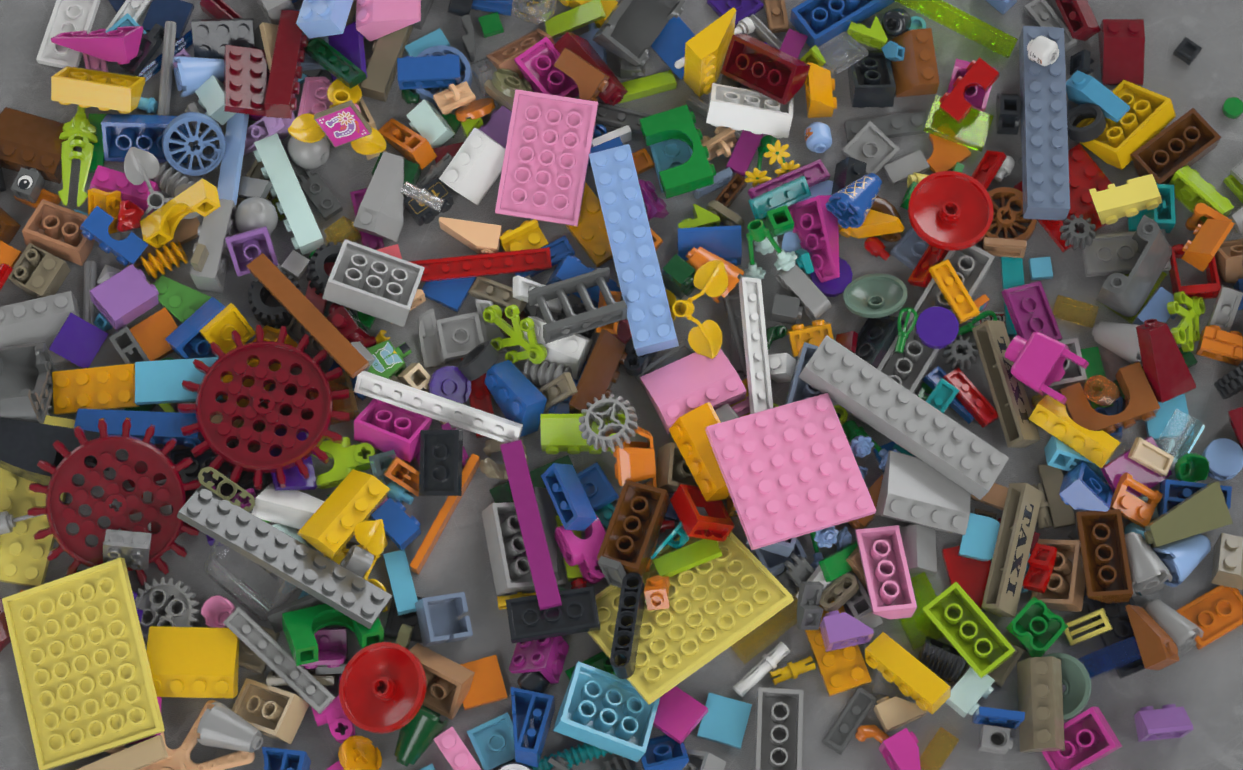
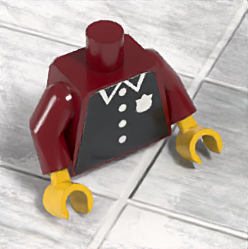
[326,303,390,348]

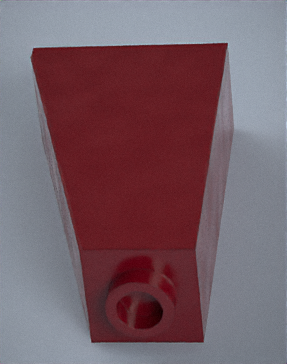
[554,31,628,106]
[1136,319,1196,403]

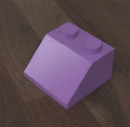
[225,226,278,277]
[819,611,874,652]
[1134,704,1194,742]

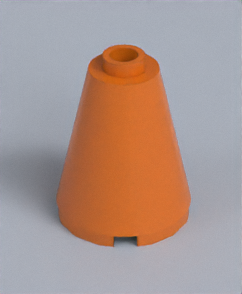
[686,246,745,303]

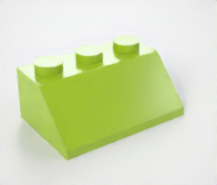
[1169,165,1234,223]

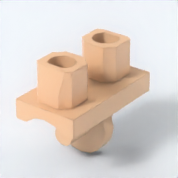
[433,81,476,115]
[701,126,737,161]

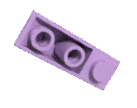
[244,112,295,155]

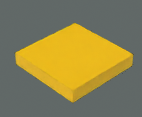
[199,303,255,353]

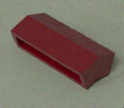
[200,0,242,19]

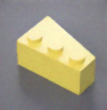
[1089,174,1163,225]

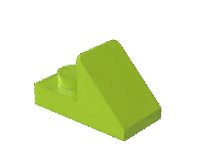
[847,16,888,50]
[677,204,720,230]

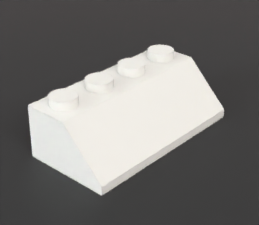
[706,83,794,138]

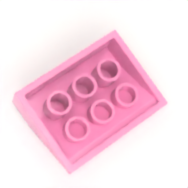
[356,0,421,42]
[640,349,746,434]

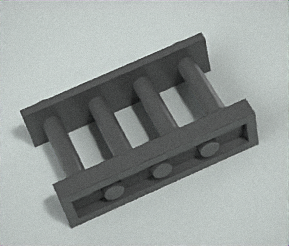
[528,267,627,344]

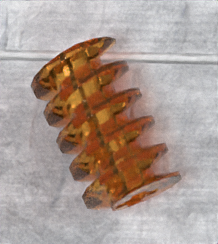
[1084,375,1120,406]

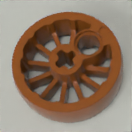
[980,187,1037,242]

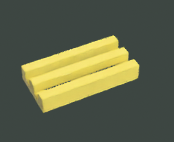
[1064,608,1113,646]

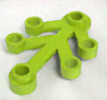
[1167,291,1206,352]
[483,304,547,364]

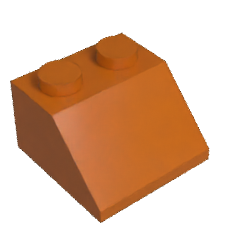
[1181,218,1235,272]

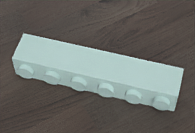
[253,133,325,255]

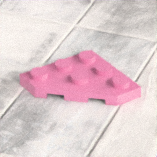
[297,77,361,117]

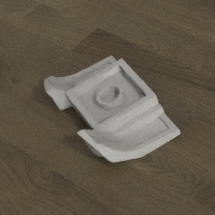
[417,299,508,369]

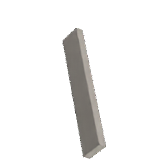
[223,606,335,714]

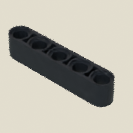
[610,572,645,679]

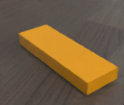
[929,259,980,324]

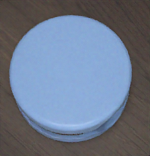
[1202,438,1243,481]

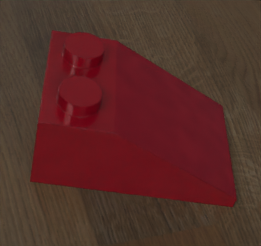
[1098,19,1145,86]

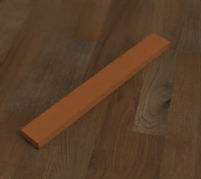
[246,253,370,378]

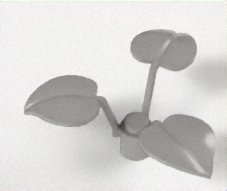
[120,147,200,240]

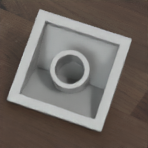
[899,524,937,574]

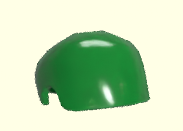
[1174,453,1210,483]

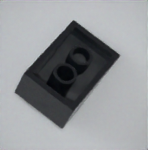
[847,50,896,108]

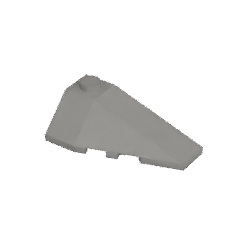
[353,152,404,242]

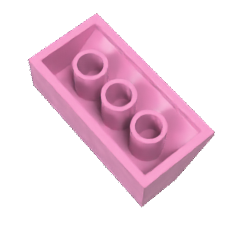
[855,525,917,619]

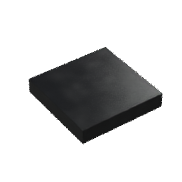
[384,595,424,643]

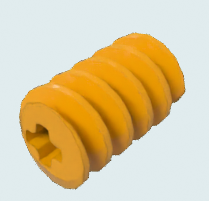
[140,240,188,279]

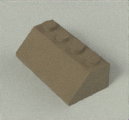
[1017,656,1065,752]

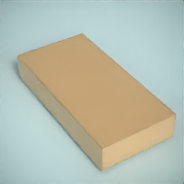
[1128,437,1174,477]

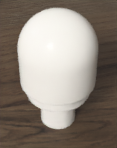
[994,155,1015,182]

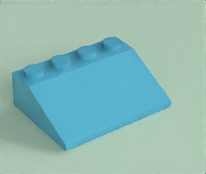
[553,661,660,762]

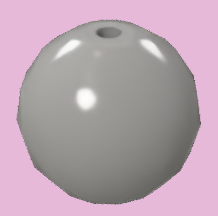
[288,135,331,169]
[234,197,278,235]

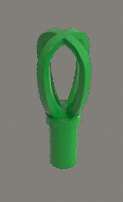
[894,308,918,353]
[956,310,997,338]

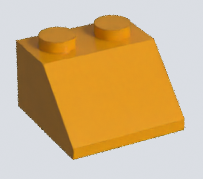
[804,63,837,118]

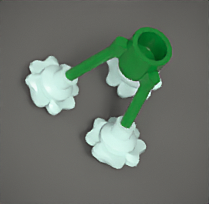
[740,219,797,279]

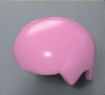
[201,595,236,628]

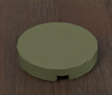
[491,69,532,98]

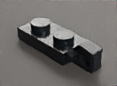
[120,23,164,76]

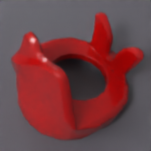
[116,200,144,232]

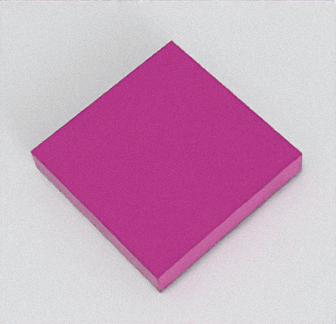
[653,686,708,744]

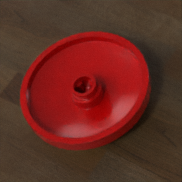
[908,171,993,251]
[339,642,427,734]

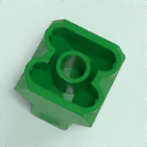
[1006,597,1068,658]

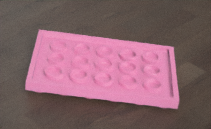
[495,89,599,227]

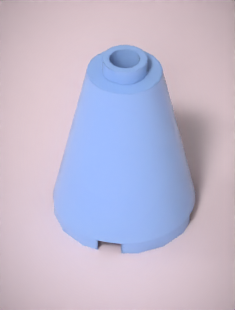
[173,56,224,97]
[1153,534,1211,587]

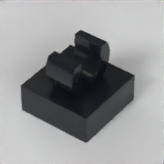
[1070,49,1094,75]

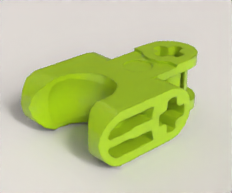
[312,437,378,489]

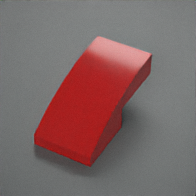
[1022,543,1057,594]

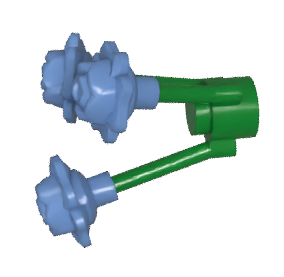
[842,420,901,479]

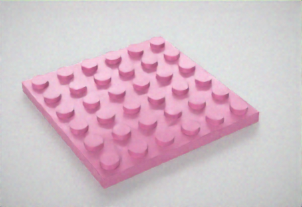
[705,393,876,550]

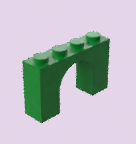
[639,104,716,199]
[282,604,384,666]

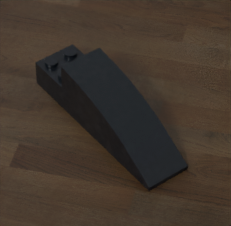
[0,417,110,485]

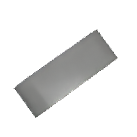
[775,264,831,320]

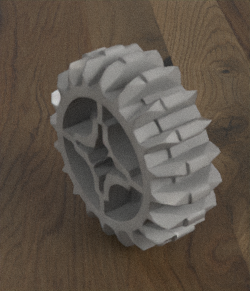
[579,393,638,452]

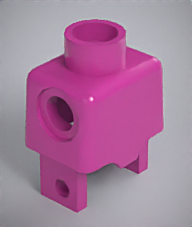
[1005,331,1089,404]

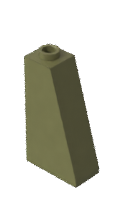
[1144,481,1233,548]

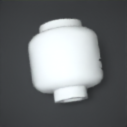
[1027,36,1059,66]

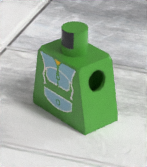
[367,340,412,379]

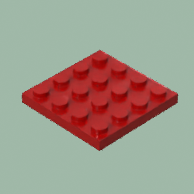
[1013,143,1112,253]

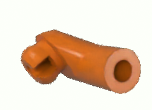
[855,725,890,744]

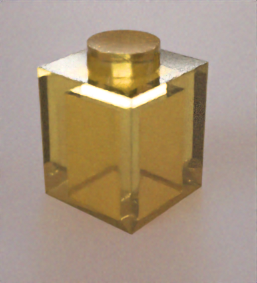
[324,216,361,245]

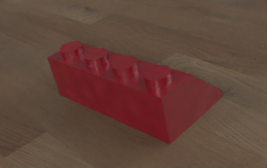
[721,34,811,105]

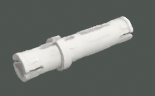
[732,641,790,697]

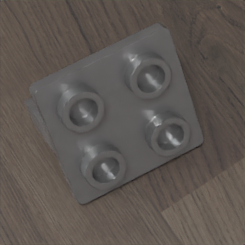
[103,529,152,570]

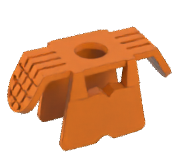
[613,427,657,487]

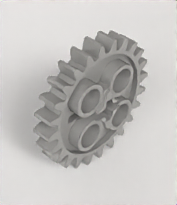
[135,577,201,645]

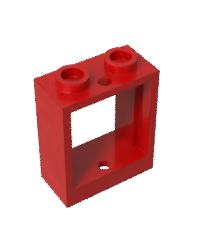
[1169,244,1221,299]
[670,484,734,542]

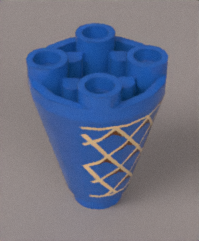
[825,173,882,229]

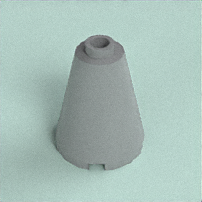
[1092,321,1142,364]
[1124,532,1172,596]
[1142,599,1204,658]
[197,701,263,753]

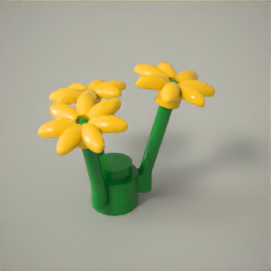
[745,135,800,187]

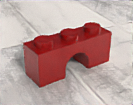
[939,57,1000,124]

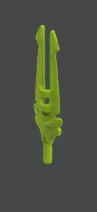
[58,106,98,207]

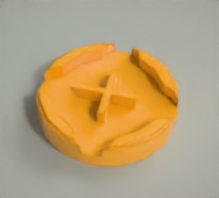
[338,735,382,770]

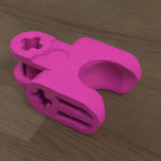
[554,516,606,584]
[311,674,356,744]

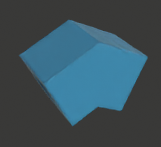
[881,41,905,61]
[94,313,113,331]

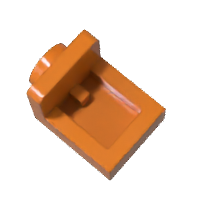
[644,575,670,610]

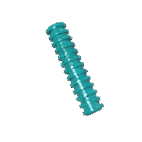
[528,742,612,770]

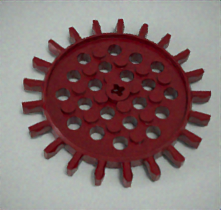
[178,325,350,490]
[27,418,202,586]

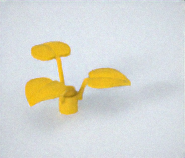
[288,79,386,155]
[665,260,728,359]
[324,519,388,612]

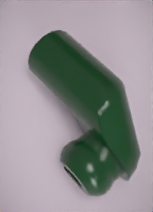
[401,89,419,105]
[766,325,788,351]

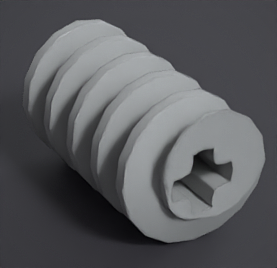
[152,161,194,198]
[523,359,572,387]

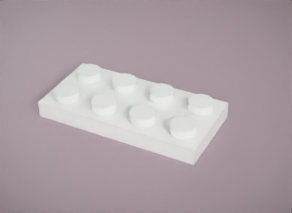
[36,0,101,68]

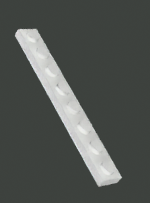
[738,277,773,414]
[354,371,523,443]

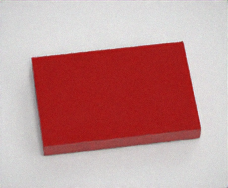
[941,546,991,609]

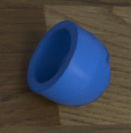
[593,124,607,139]

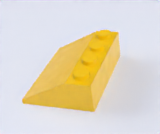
[684,7,736,98]
[1076,80,1176,170]
[146,626,239,699]

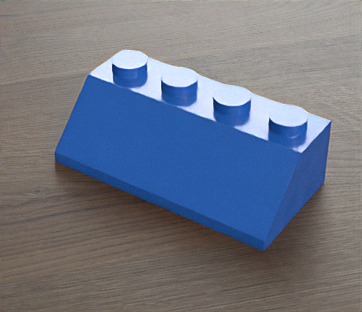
[101,114,190,163]

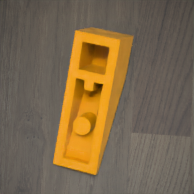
[838,209,905,239]

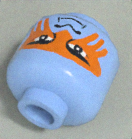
[804,121,832,153]

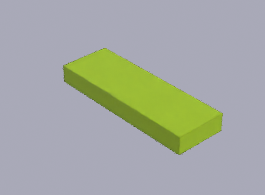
[653,539,723,577]

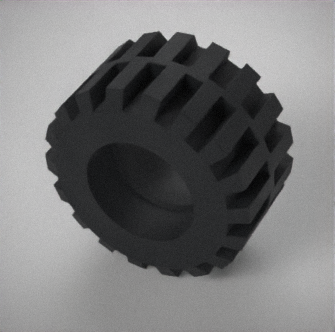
[306,242,342,295]
[248,271,302,328]

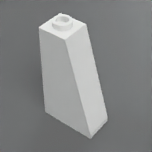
[252,482,325,529]

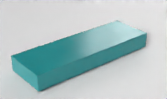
[749,176,812,220]

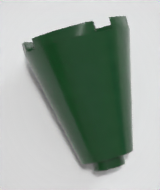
[394,705,449,767]

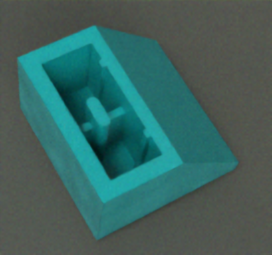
[1128,184,1176,233]

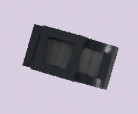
[996,93,1021,135]

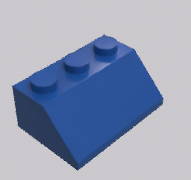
[677,225,742,266]
[165,297,225,359]

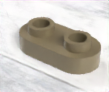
[706,200,745,229]
[820,573,859,612]

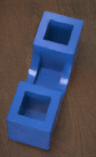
[80,206,148,267]

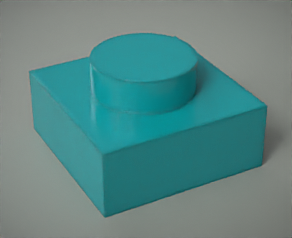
[795,248,814,274]

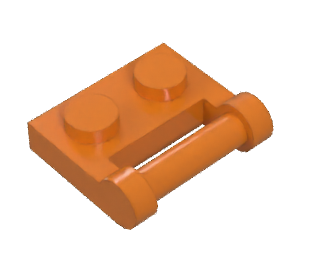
[1185,203,1232,231]
[1110,472,1162,528]

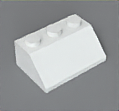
[439,128,506,205]
[520,316,593,380]

